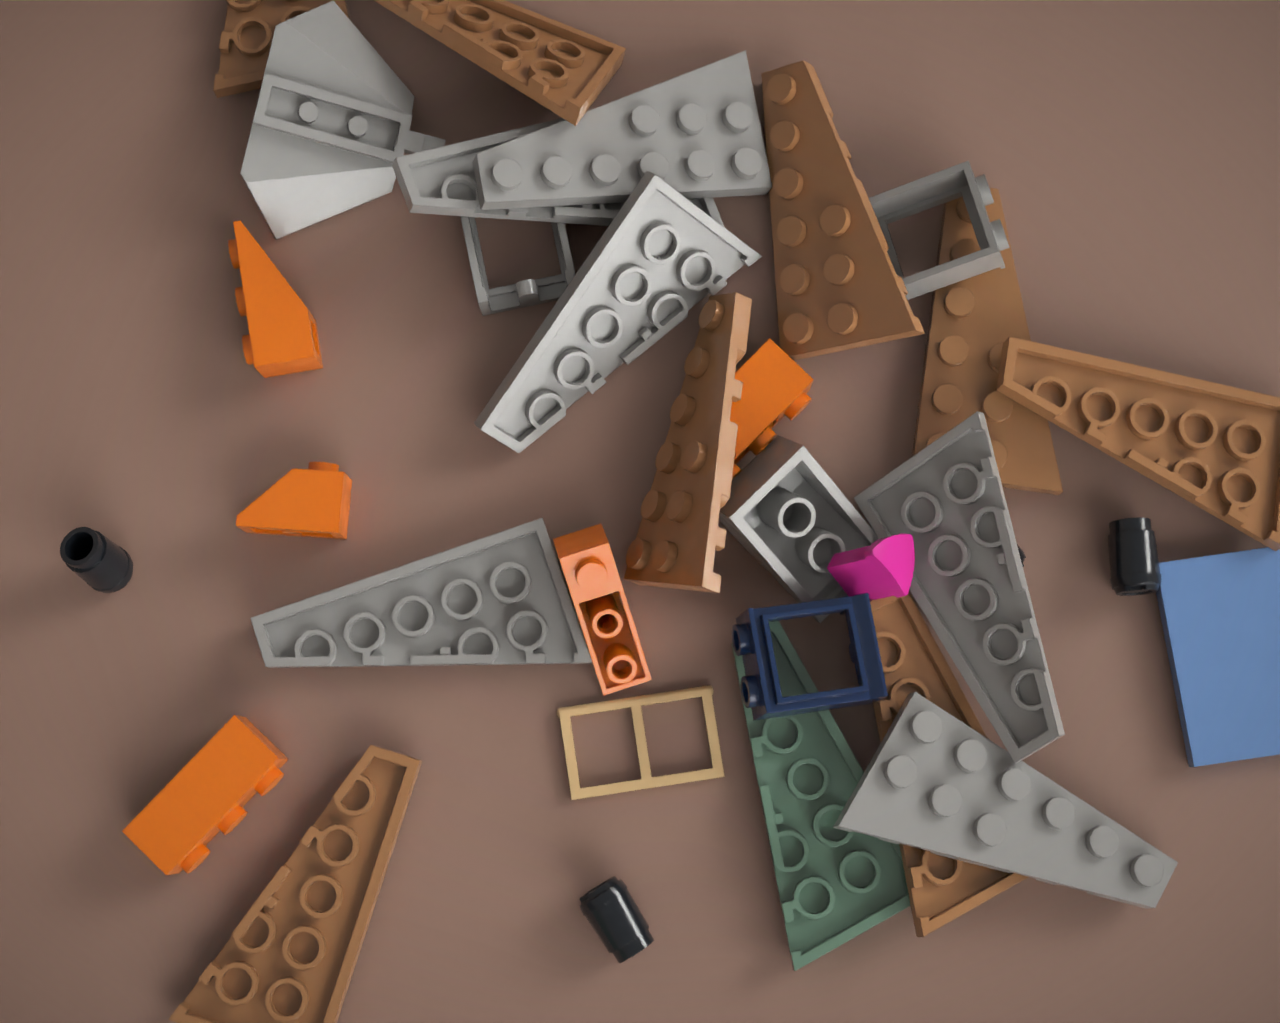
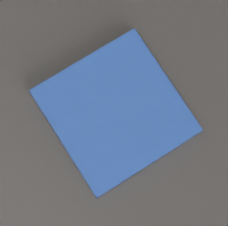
[1156,547,1280,767]

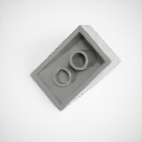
[719,435,879,623]

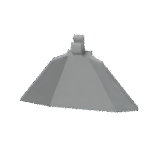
[240,0,446,240]

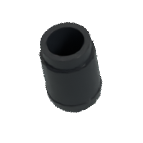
[1108,517,1161,596]
[60,527,133,593]
[580,876,654,963]

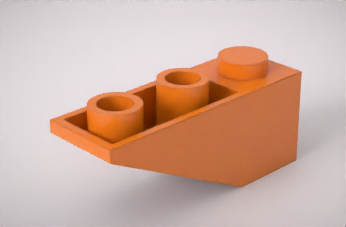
[228,220,323,378]
[730,338,814,479]
[553,523,652,696]

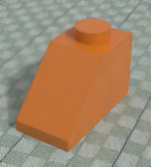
[236,462,352,540]

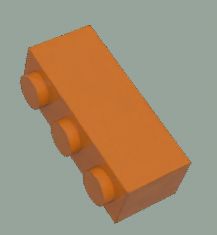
[122,715,289,875]

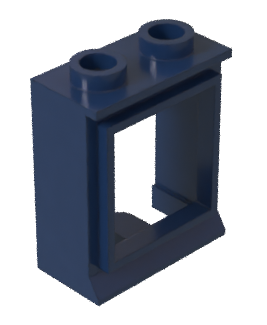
[732,593,888,721]

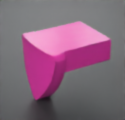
[827,534,915,601]

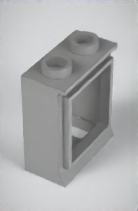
[869,160,1010,300]
[460,216,575,316]

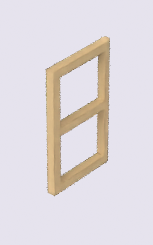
[557,685,725,800]

